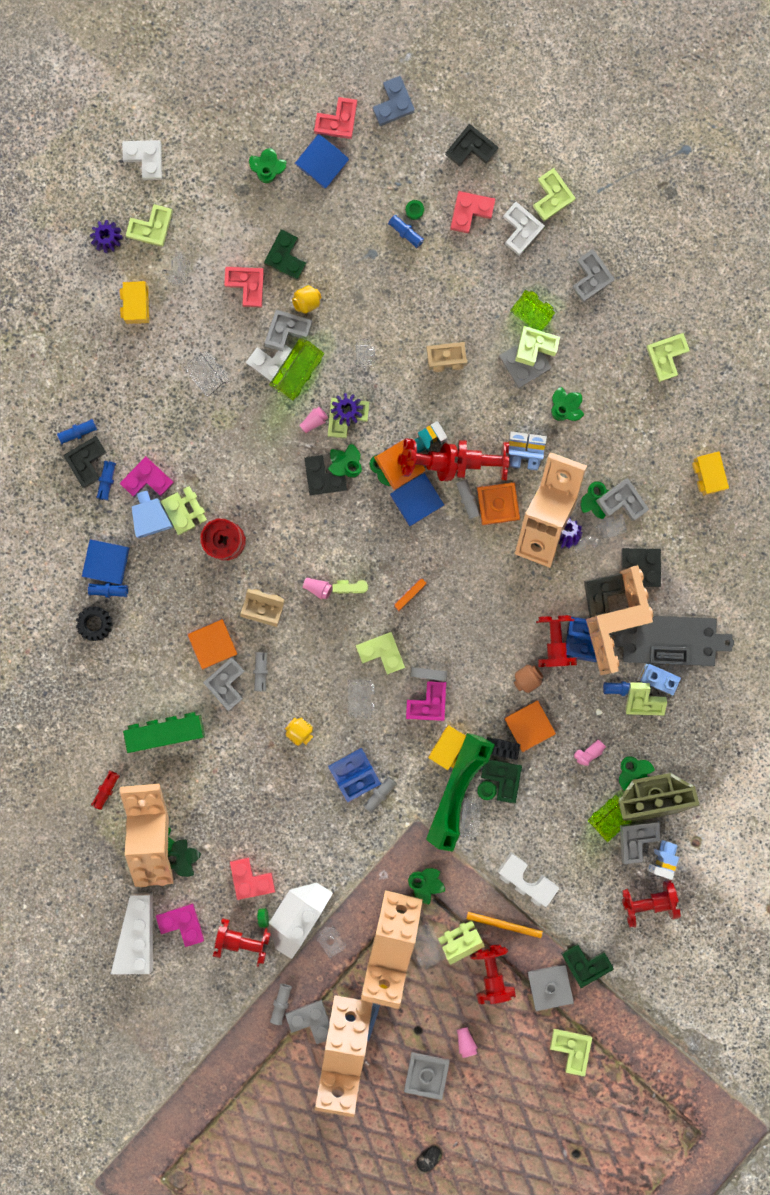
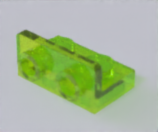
[510,289,555,331]
[587,795,631,843]

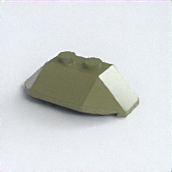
[618,773,700,821]

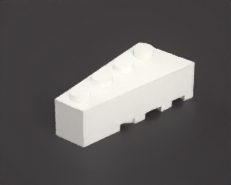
[111,892,153,974]

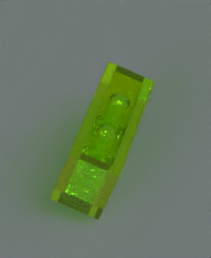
[269,338,325,401]

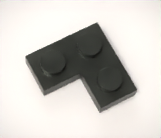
[445,124,499,167]
[63,436,107,488]
[304,455,347,496]
[622,548,661,587]
[584,574,625,618]

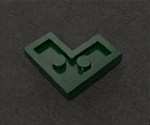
[264,229,307,281]
[480,760,522,804]
[561,944,614,988]

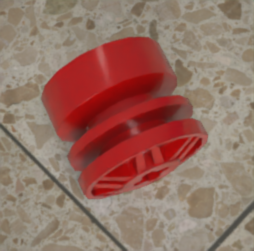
[200,518,246,561]

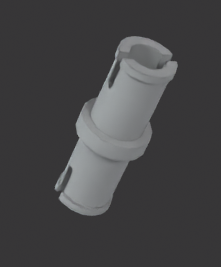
[456,479,481,519]
[253,652,268,691]
[363,776,397,813]
[270,983,292,1025]

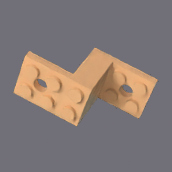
[515,452,587,568]
[586,565,653,675]
[120,784,174,887]
[361,890,423,1009]
[315,996,373,1117]

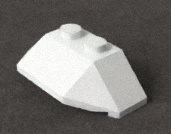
[269,882,333,959]

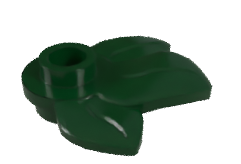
[168,839,201,877]

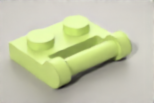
[333,580,368,594]

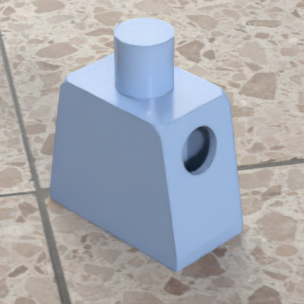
[132,491,173,539]

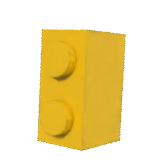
[120,281,149,324]
[692,451,729,496]
[428,725,466,770]

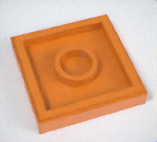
[374,439,426,490]
[477,482,520,525]
[394,579,427,612]
[187,619,238,670]
[504,700,556,752]

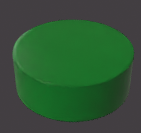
[405,200,424,220]
[477,781,497,800]
[257,908,269,928]

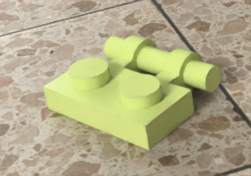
[161,486,207,535]
[438,920,485,965]

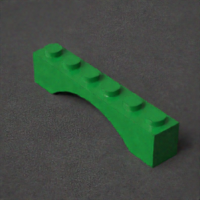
[426,733,495,852]

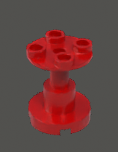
[398,438,458,482]
[457,440,509,481]
[536,615,577,667]
[622,880,681,928]
[213,918,271,967]
[470,944,516,1005]

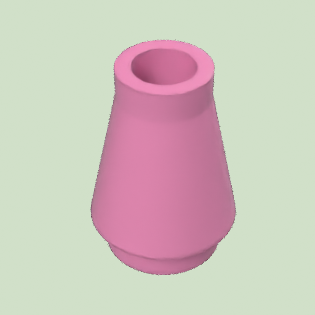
[300,407,328,433]
[303,577,333,600]
[457,1027,477,1058]

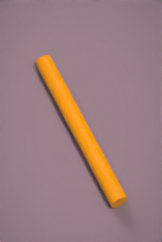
[466,912,543,939]

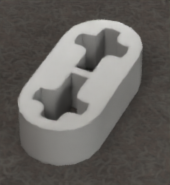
[410,667,447,681]

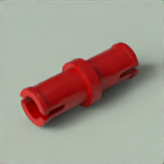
[91,770,120,810]

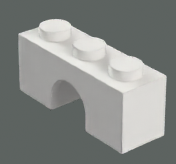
[497,852,560,907]

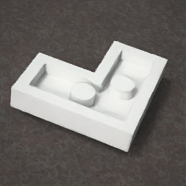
[122,140,162,180]
[503,202,544,256]
[246,344,299,386]

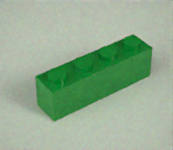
[123,712,205,753]

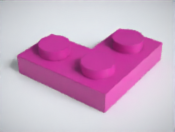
[119,456,174,497]
[406,681,446,721]
[156,903,204,947]

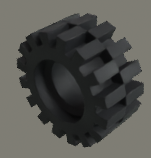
[76,606,113,641]
[486,737,521,760]

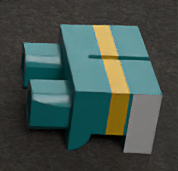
[415,421,447,453]

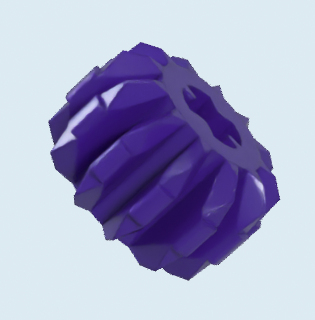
[90,220,123,253]
[331,393,363,426]
[558,517,582,549]

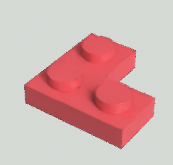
[314,97,357,139]
[450,191,495,233]
[224,267,264,308]
[230,857,275,900]

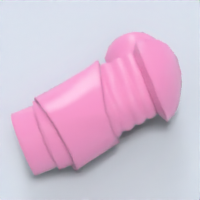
[574,740,606,766]

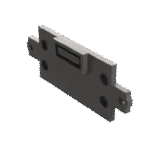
[609,616,734,666]

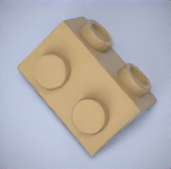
[426,342,468,372]
[240,589,284,627]

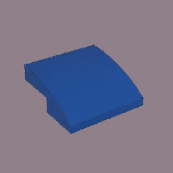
[294,134,349,189]
[390,473,444,526]
[82,539,130,585]
[566,617,597,662]
[328,748,381,802]

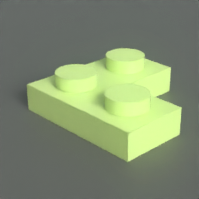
[533,168,576,222]
[126,204,173,247]
[515,326,560,366]
[646,333,690,382]
[328,398,369,439]
[356,632,405,674]
[625,682,667,715]
[550,1029,592,1076]

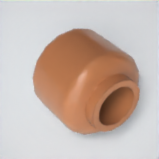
[514,665,543,693]

